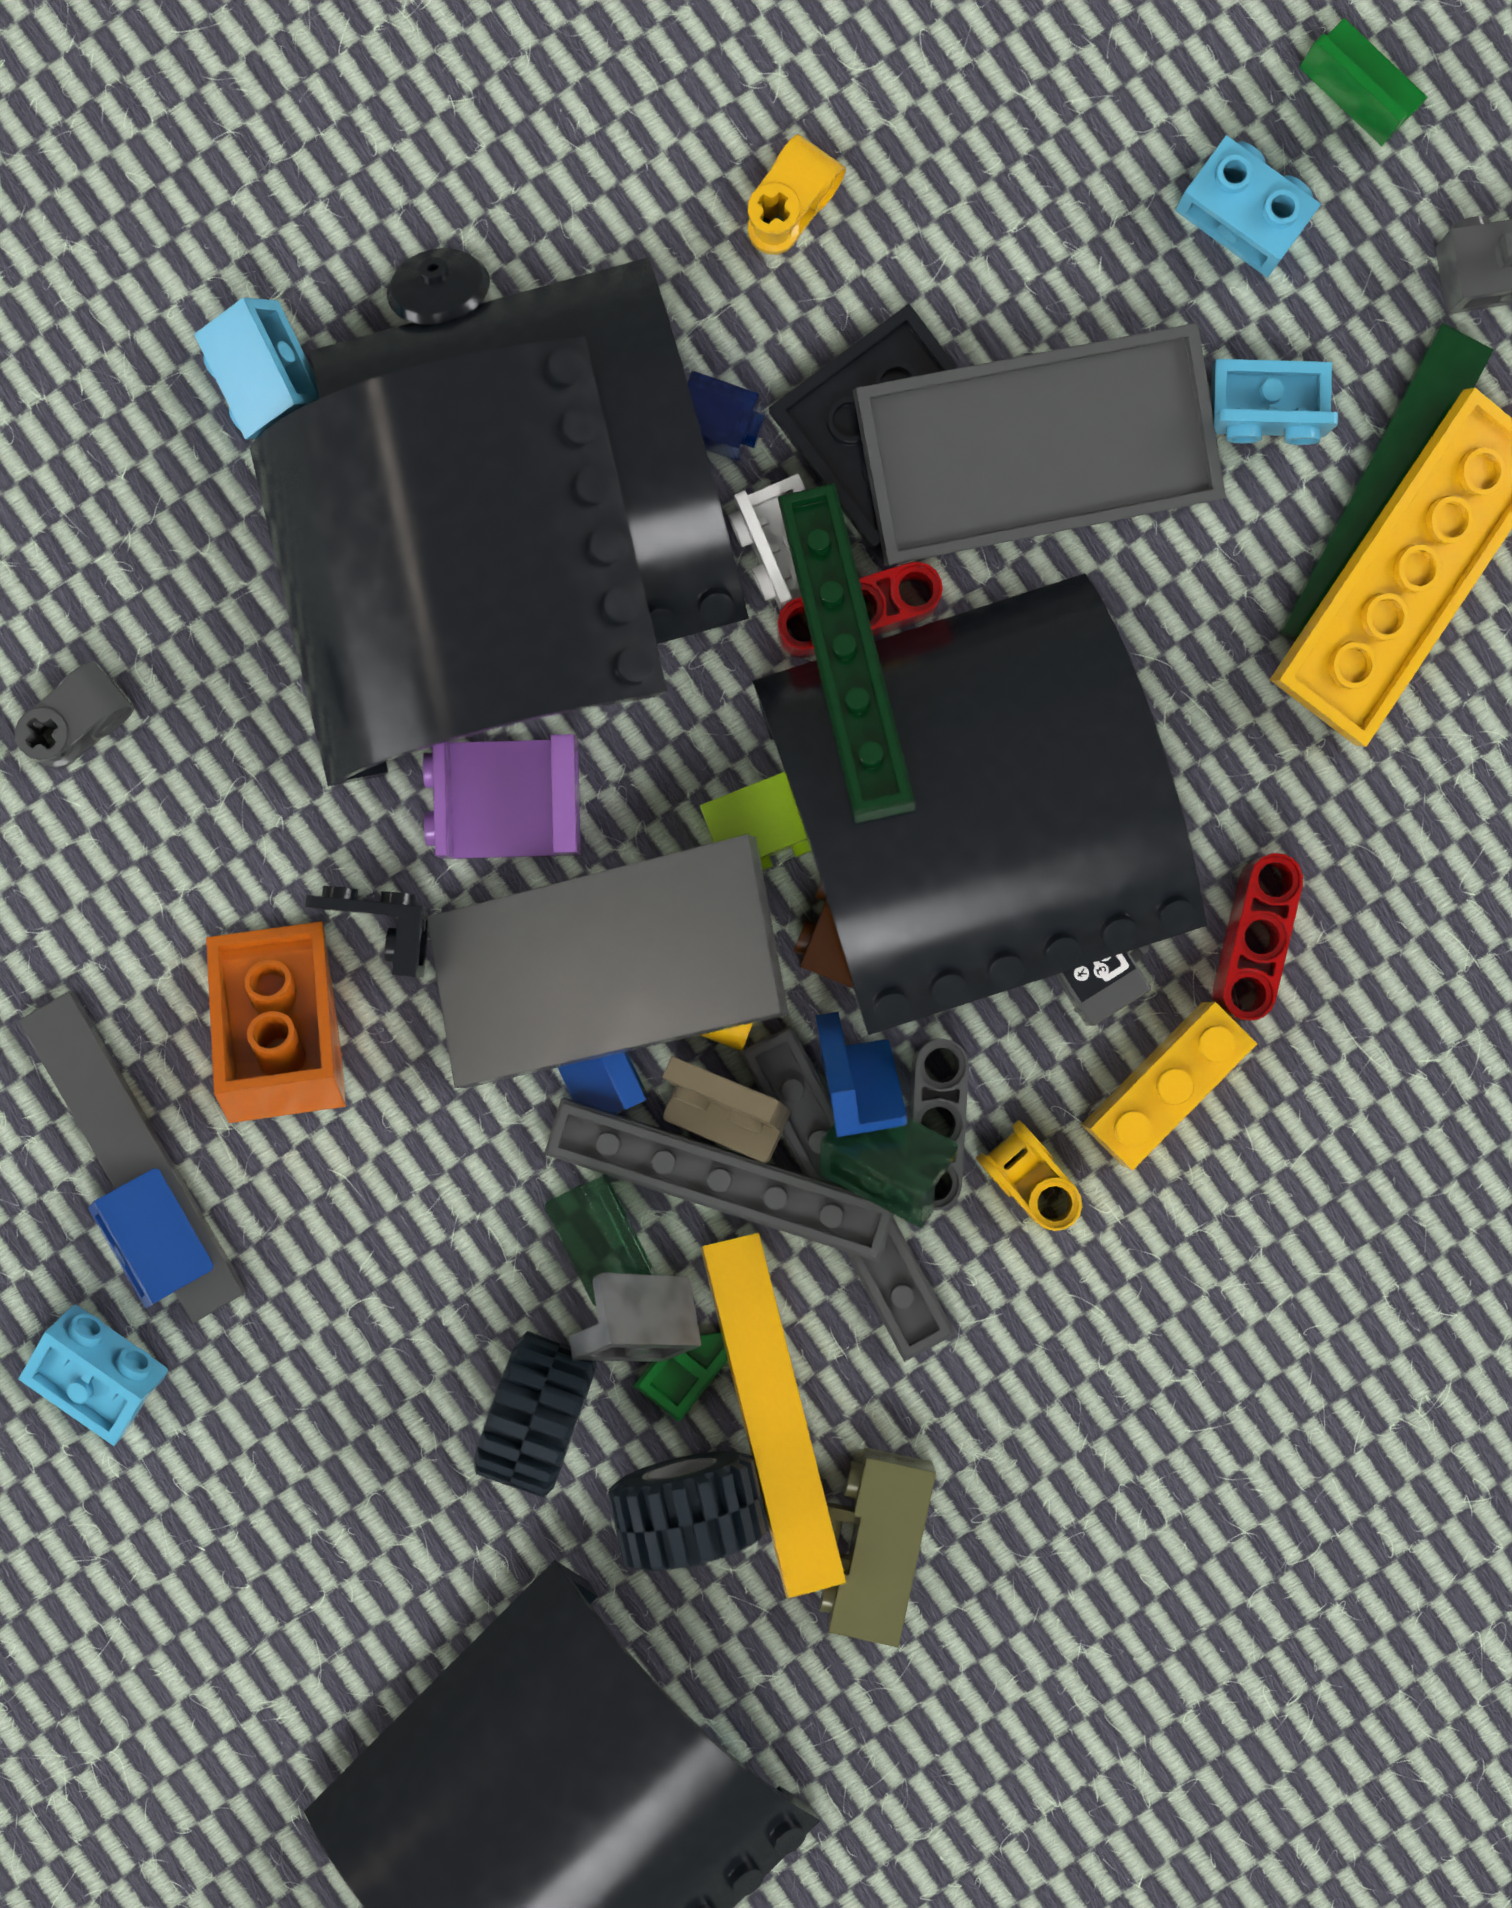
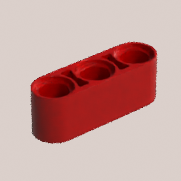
[777,562,943,658]
[1212,853,1303,1021]

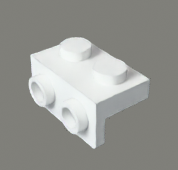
[728,474,805,611]

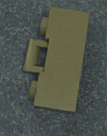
[819,1448,936,1648]

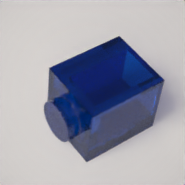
[688,370,766,462]

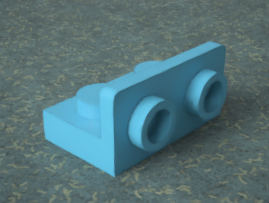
[18,1305,168,1446]

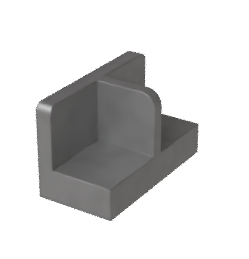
[569,1273,702,1362]

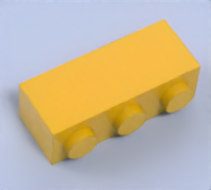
[1081,1002,1258,1171]

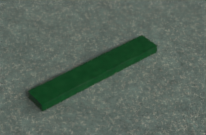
[1278,323,1494,642]
[778,483,915,824]

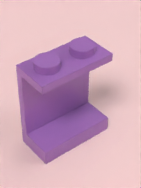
[423,734,581,859]

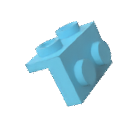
[1210,359,1338,445]

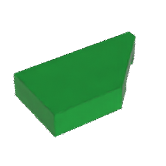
[634,1331,728,1422]

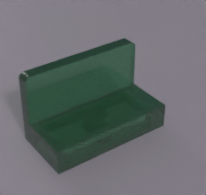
[820,1117,958,1228]
[545,1173,657,1306]

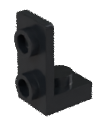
[305,886,431,978]

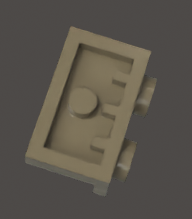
[662,1056,791,1163]

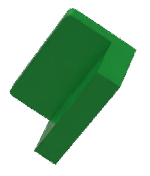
[1299,18,1428,146]

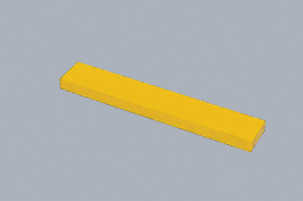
[700,1233,846,1598]

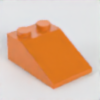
[206,921,346,1123]

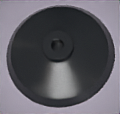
[387,248,490,325]

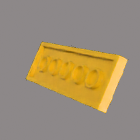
[1269,388,1512,747]

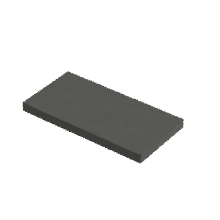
[852,323,1226,566]
[427,834,789,1088]

